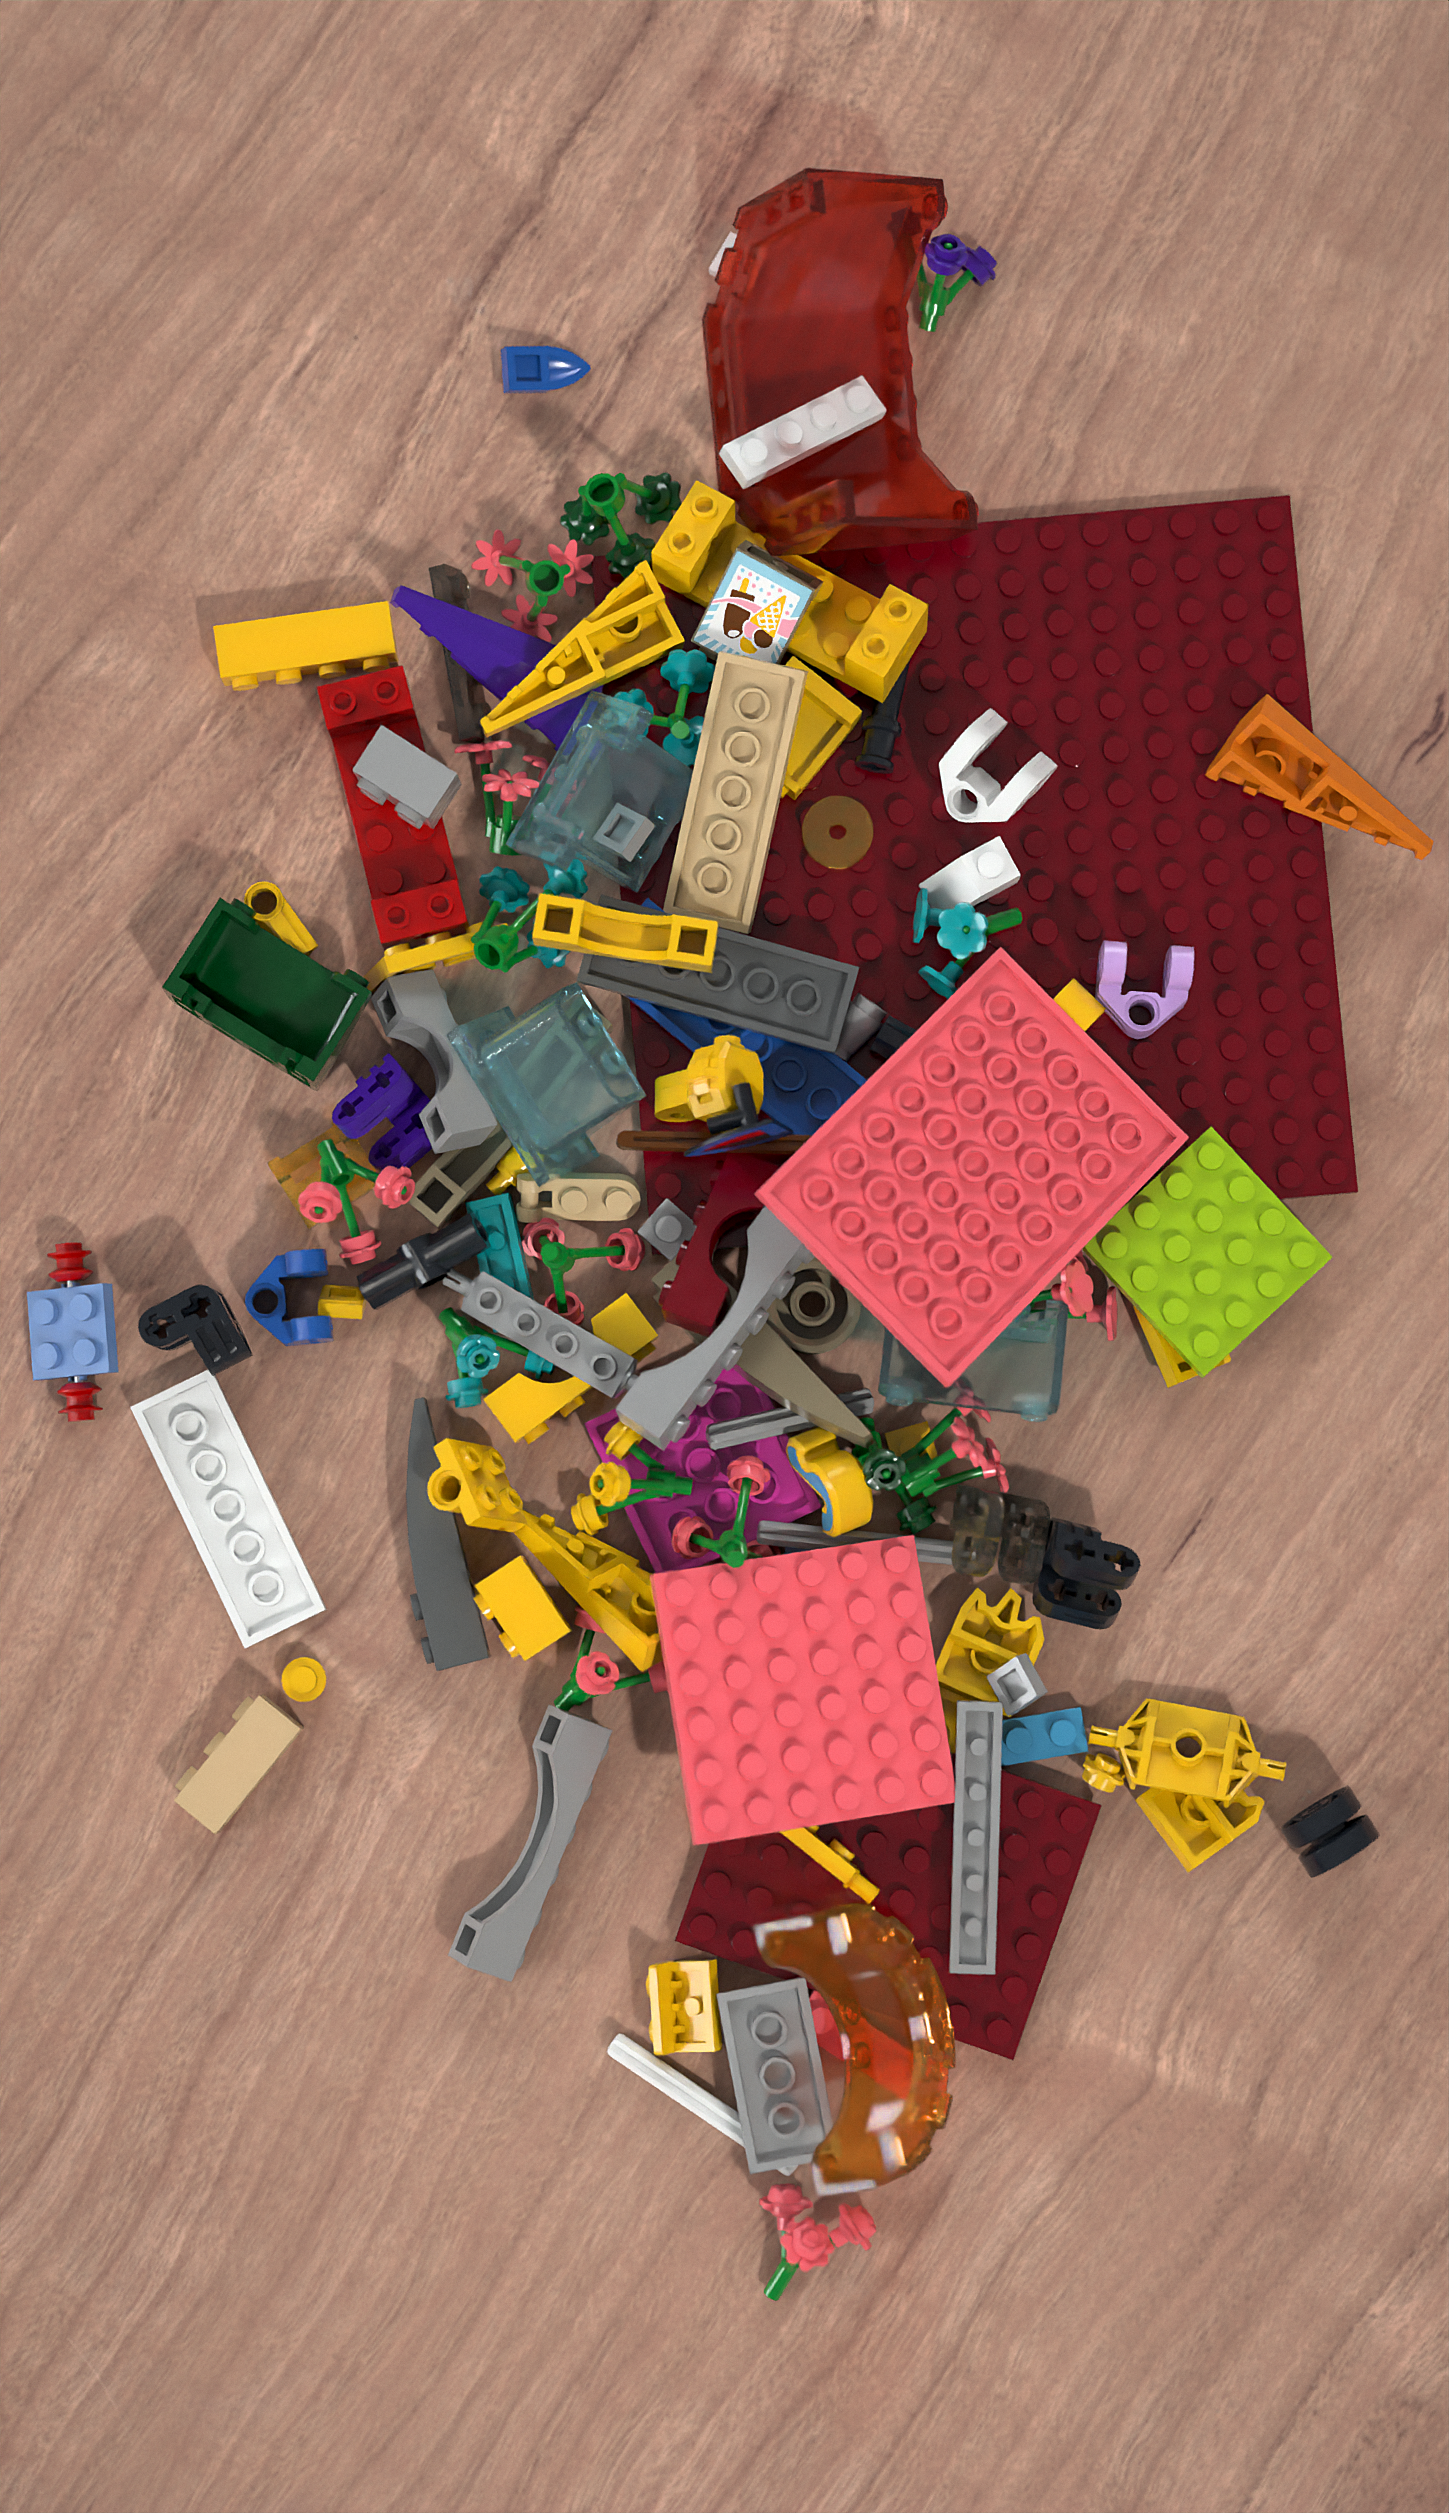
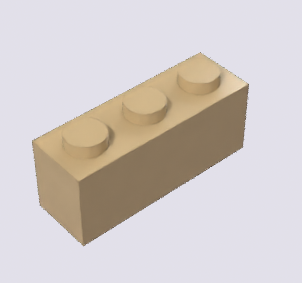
[174,1694,304,1834]

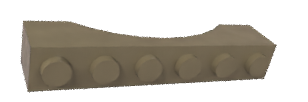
[408,995,614,1230]

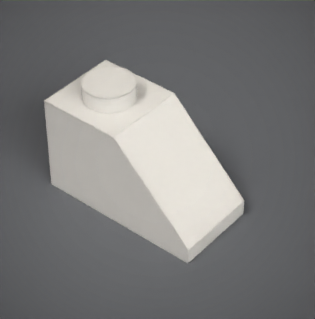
[919,836,1021,909]

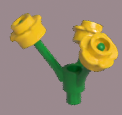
[571,1421,693,1535]

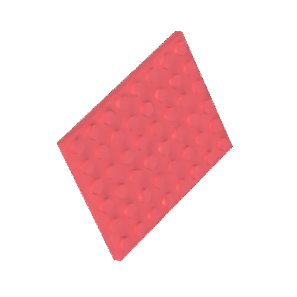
[754,947,1189,1388]

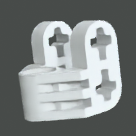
[939,708,1058,822]

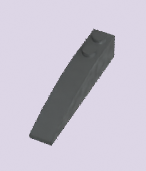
[406,1397,491,1671]

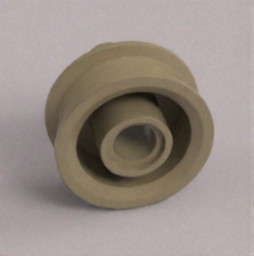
[766,1256,862,1355]

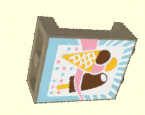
[691,540,823,664]

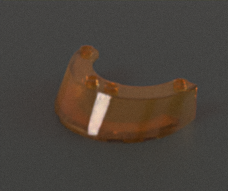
[754,1903,956,2196]

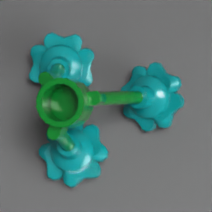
[471,854,589,973]

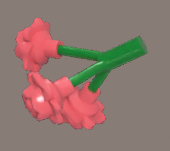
[759,2183,876,2301]

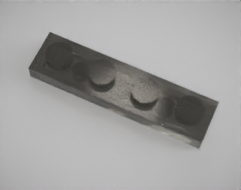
[429,564,493,744]

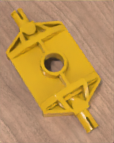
[1088,1698,1286,1808]

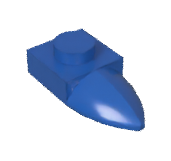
[501,346,590,393]

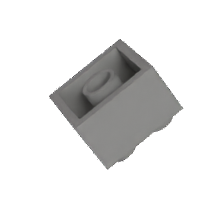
[352,725,462,829]

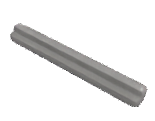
[705,1388,875,1450]

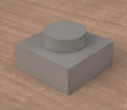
[593,803,655,862]
[637,1198,696,1261]
[986,1653,1048,1716]

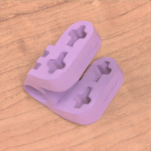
[1095,941,1194,1039]

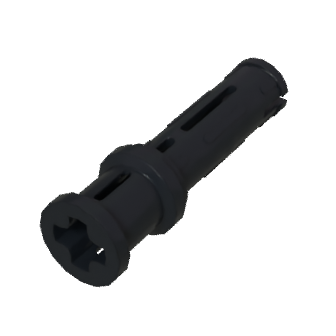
[855,654,911,774]

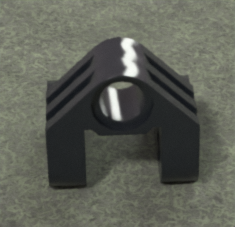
[138,1285,253,1376]
[1032,1517,1141,1630]

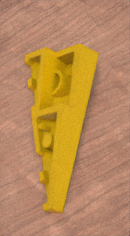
[480,560,685,738]
[514,1509,663,1672]

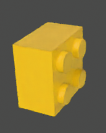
[473,1556,572,1661]

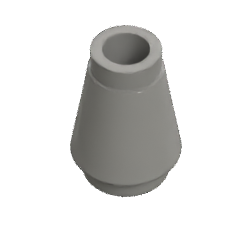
[835,993,887,1061]

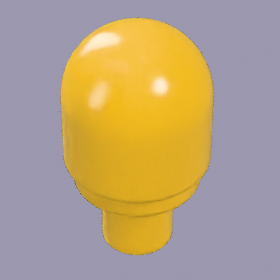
[486,1142,541,1196]

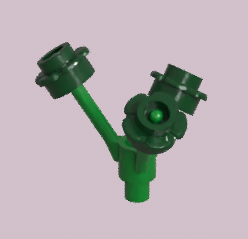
[817,1417,938,1535]

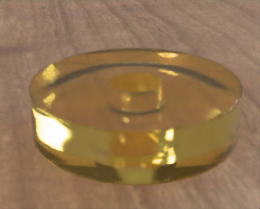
[802,796,873,868]

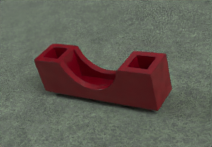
[658,1153,780,1338]

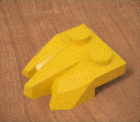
[936,1588,1044,1718]
[1135,1752,1265,1873]

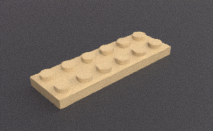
[663,651,808,934]

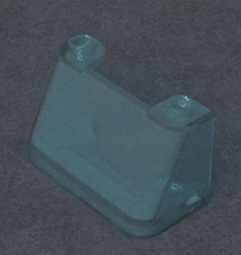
[878,1300,1069,1422]

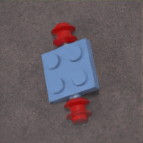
[27,1242,119,1422]

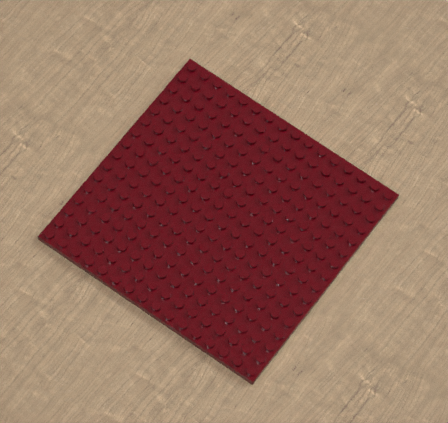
[591,495,1358,1256]

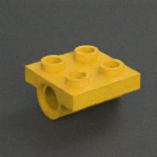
[427,1438,527,1533]

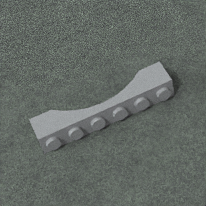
[615,1206,815,1451]
[448,1704,613,1982]

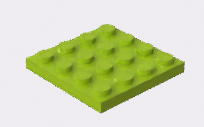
[1082,1127,1333,1378]

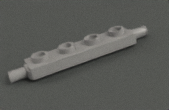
[443,1268,639,1399]

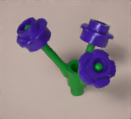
[886,206,997,332]

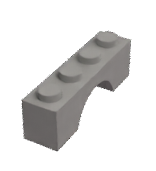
[371,969,498,1154]

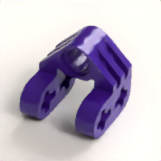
[332,1053,432,1174]

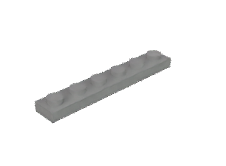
[949,1700,1003,1974]

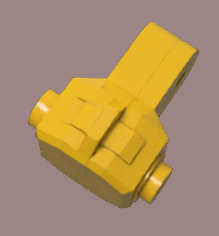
[655,1035,764,1133]

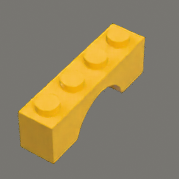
[532,893,719,973]
[483,1293,659,1445]

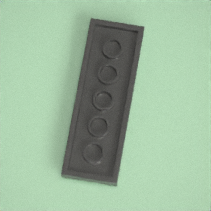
[577,895,859,1055]

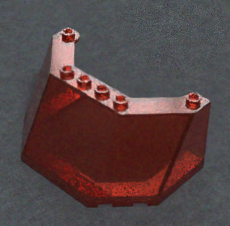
[702,168,979,556]

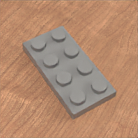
[717,1977,839,2174]

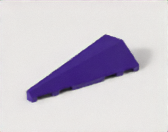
[390,585,603,756]

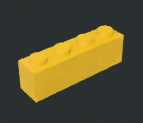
[213,601,399,691]

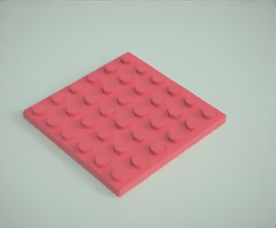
[650,1535,955,1845]

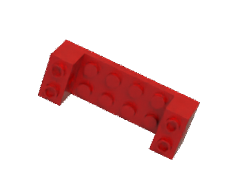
[316,665,470,950]

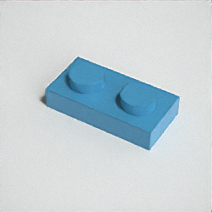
[1001,1707,1088,1766]

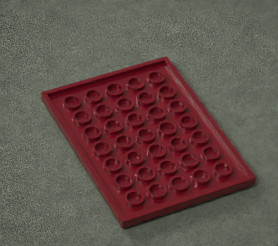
[675,1752,1102,2060]

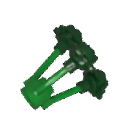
[560,472,682,579]

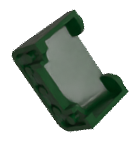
[162,898,372,1091]

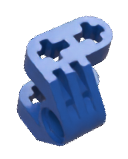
[245,1249,334,1346]

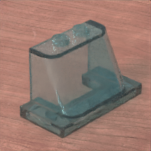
[505,691,693,893]
[446,982,646,1187]

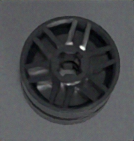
[1280,1786,1380,1878]

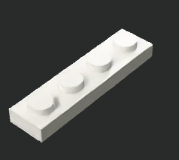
[719,376,887,489]

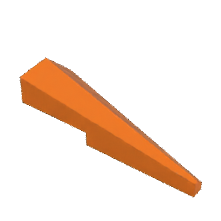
[1205,694,1434,860]

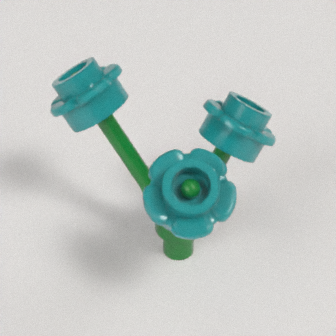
[439,1307,556,1409]

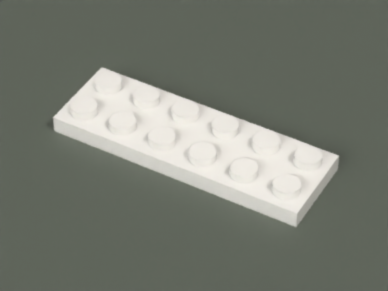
[130,1370,327,1648]

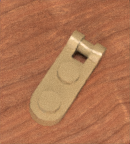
[516,1172,641,1223]

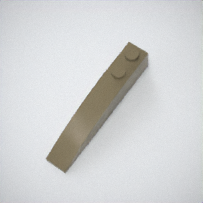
[651,1256,874,1449]

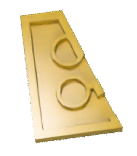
[363,922,507,992]

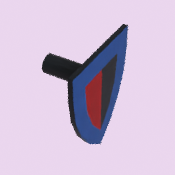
[684,1082,794,1157]

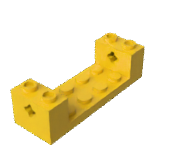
[651,480,929,703]

